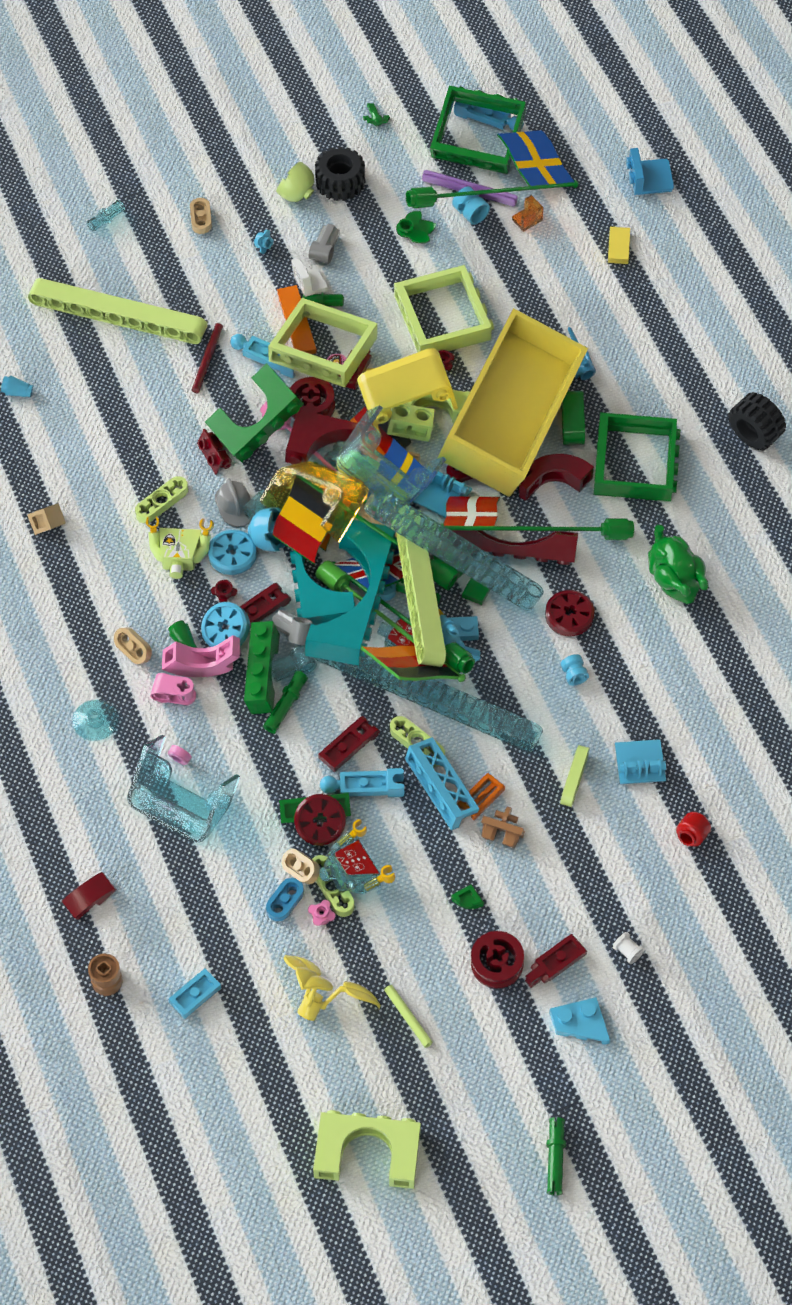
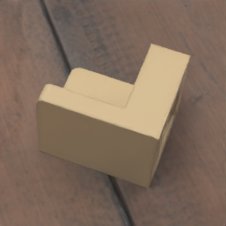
[27,503,66,535]

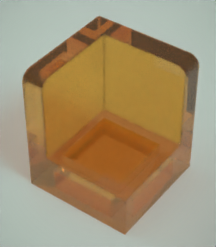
[512,195,544,232]

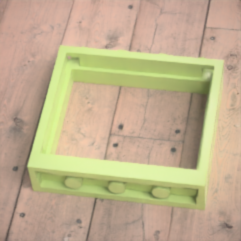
[394,265,494,352]
[268,298,377,387]

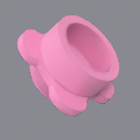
[308,900,335,926]

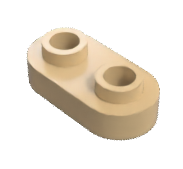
[190,198,212,234]
[114,627,152,664]
[281,849,320,884]

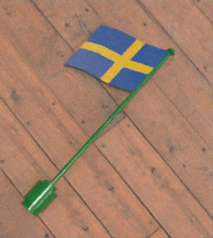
[406,130,579,209]

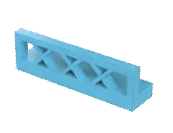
[405,737,479,830]

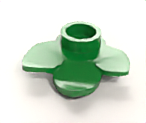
[396,211,436,244]

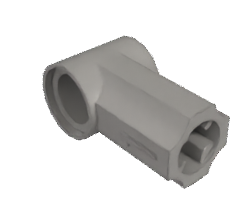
[308,224,340,264]
[272,610,312,645]

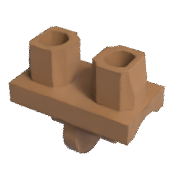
[481,806,525,848]

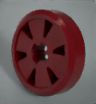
[545,590,595,636]
[294,794,346,846]

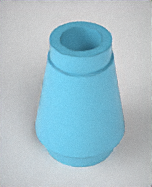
[1,375,33,397]

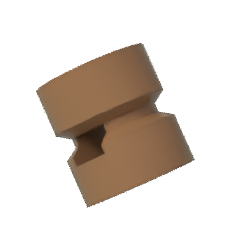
[88,953,123,996]

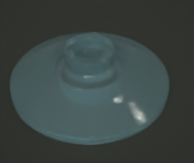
[72,700,118,741]

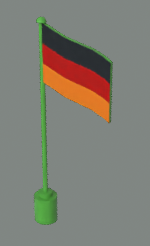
[316,560,466,682]

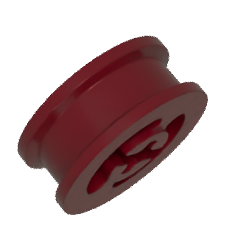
[290,377,335,419]
[471,931,524,989]

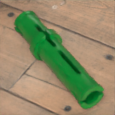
[263,671,308,734]
[546,1117,566,1196]

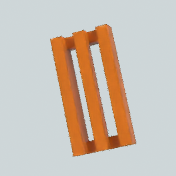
[457,773,505,820]

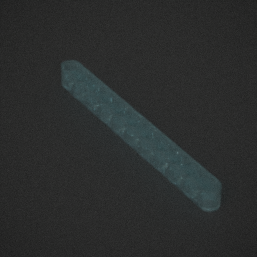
[314,654,543,752]

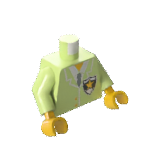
[146,516,214,579]

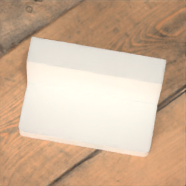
[291,258,328,297]

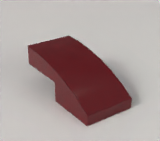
[62,872,117,920]

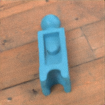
[230,334,295,378]
[320,768,404,797]

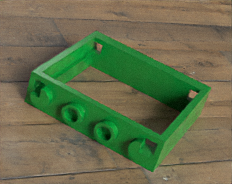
[430,85,526,174]
[593,412,681,502]

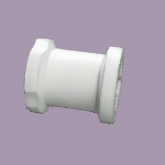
[613,932,645,964]

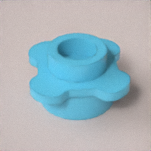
[254,230,274,254]

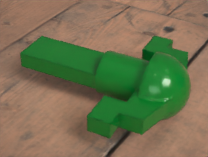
[363,103,390,126]

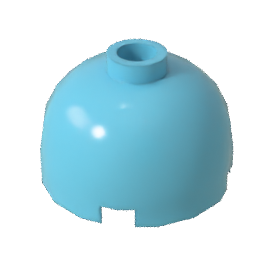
[248,507,285,552]

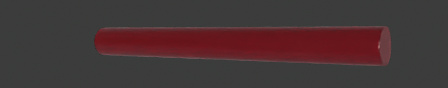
[191,323,223,393]

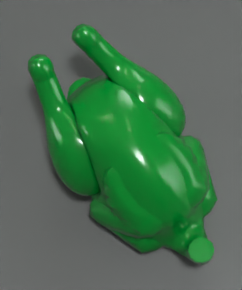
[648,525,708,604]

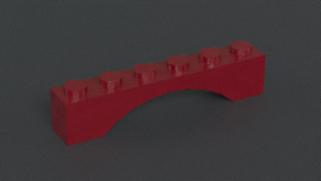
[443,530,579,565]

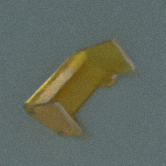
[259,461,369,542]

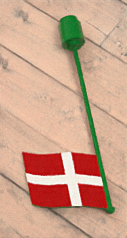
[438,496,634,540]

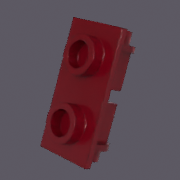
[197,429,232,475]

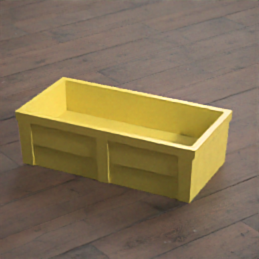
[437,308,588,497]

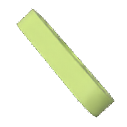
[135,476,188,523]
[390,716,445,767]
[560,745,590,807]
[313,855,354,917]

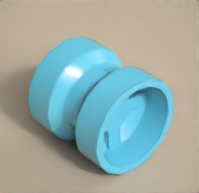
[560,654,589,686]

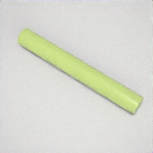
[384,985,433,1048]

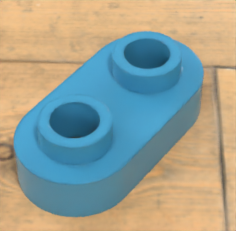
[266,878,304,921]

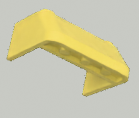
[357,348,458,438]

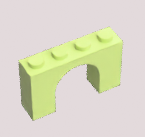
[313,1110,421,1189]

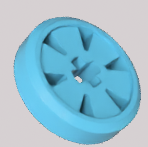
[208,530,257,575]
[201,602,250,647]

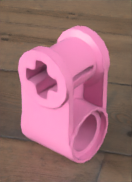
[150,673,196,705]

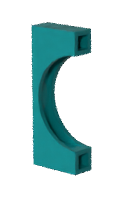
[290,498,355,625]

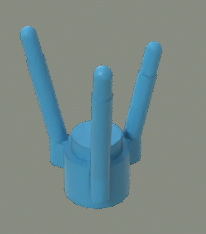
[568,327,596,380]

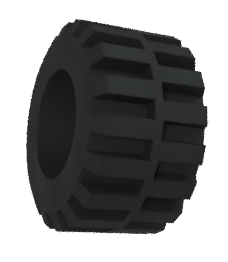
[315,147,365,201]
[728,392,786,451]

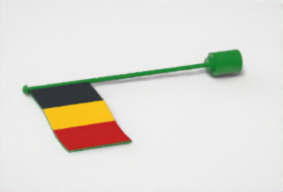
[273,471,460,591]

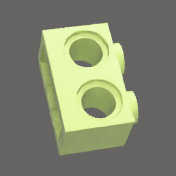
[387,404,435,442]

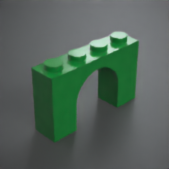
[205,363,304,462]

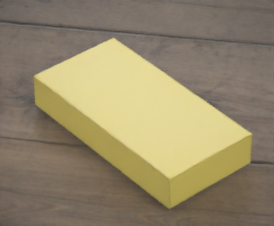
[608,227,630,264]

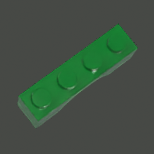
[244,621,280,714]

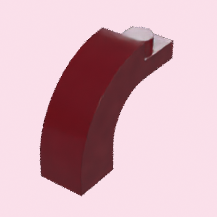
[519,454,594,501]

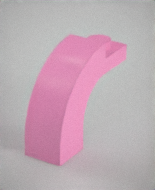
[162,635,241,677]

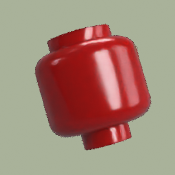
[676,812,711,847]

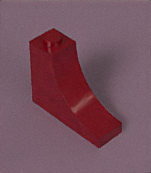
[285,410,361,467]

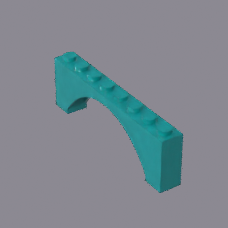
[305,518,397,666]

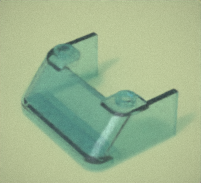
[336,405,446,511]
[127,735,240,843]

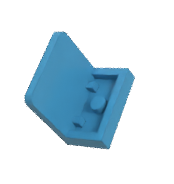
[626,148,674,195]

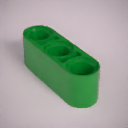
[561,391,585,445]

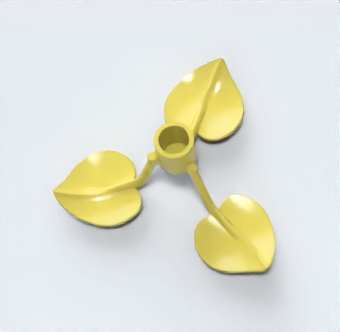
[283,955,381,1021]

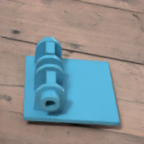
[413,469,472,518]
[615,740,666,784]

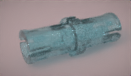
[87,200,125,232]

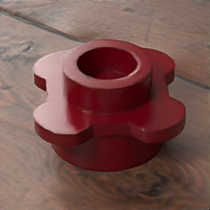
[438,350,454,371]
[211,580,238,603]

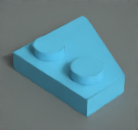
[549,997,610,1044]

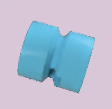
[452,186,490,225]

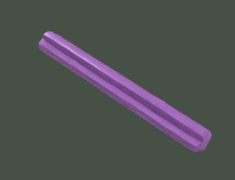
[422,170,518,207]

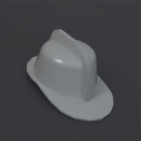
[215,478,255,527]

